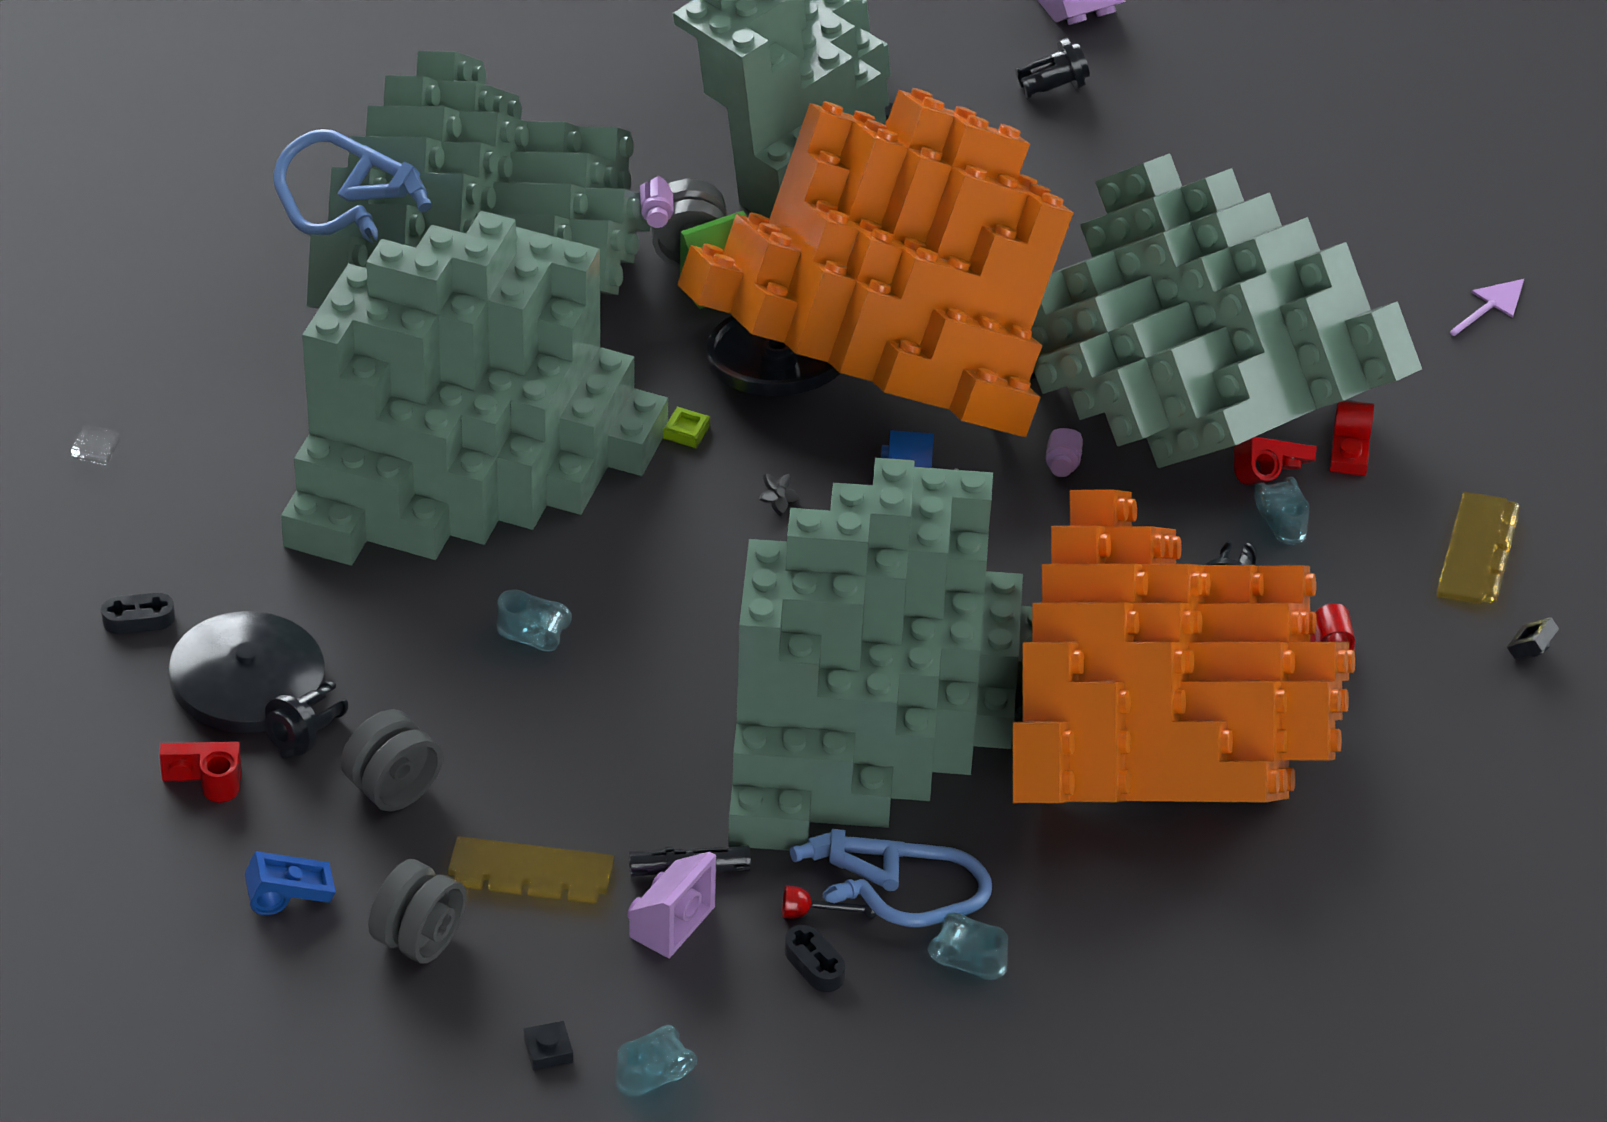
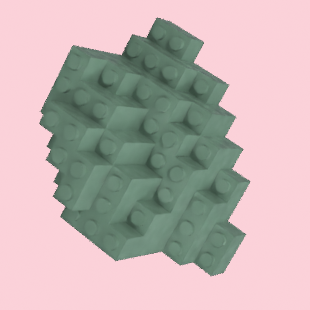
[673,0,891,219]
[306,51,650,309]
[1031,153,1422,468]
[281,211,668,566]
[728,458,1032,851]

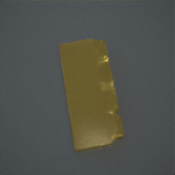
[1437,492,1520,604]
[448,836,614,904]

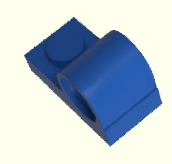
[244,851,336,915]

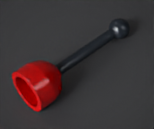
[782,885,877,919]

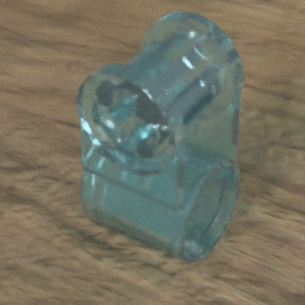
[1254,476,1310,545]
[497,589,572,652]
[928,913,1008,980]
[616,1025,698,1096]

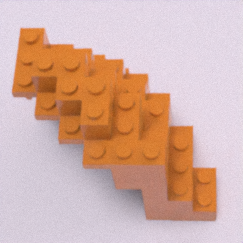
[677,88,1074,437]
[1013,489,1355,803]

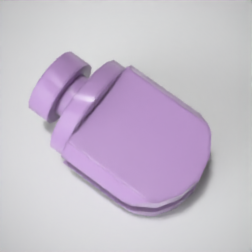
[640,176,673,228]
[1046,428,1083,477]

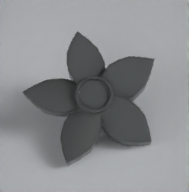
[759,473,800,516]

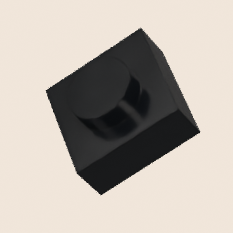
[1507,617,1559,659]
[524,1021,573,1070]

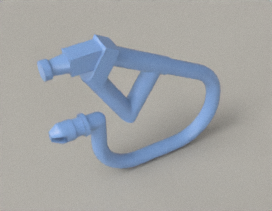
[273,129,432,243]
[790,829,992,927]

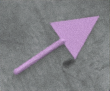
[1450,279,1524,336]

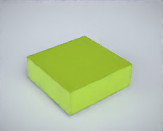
[663,406,710,448]

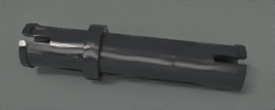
[629,845,751,877]

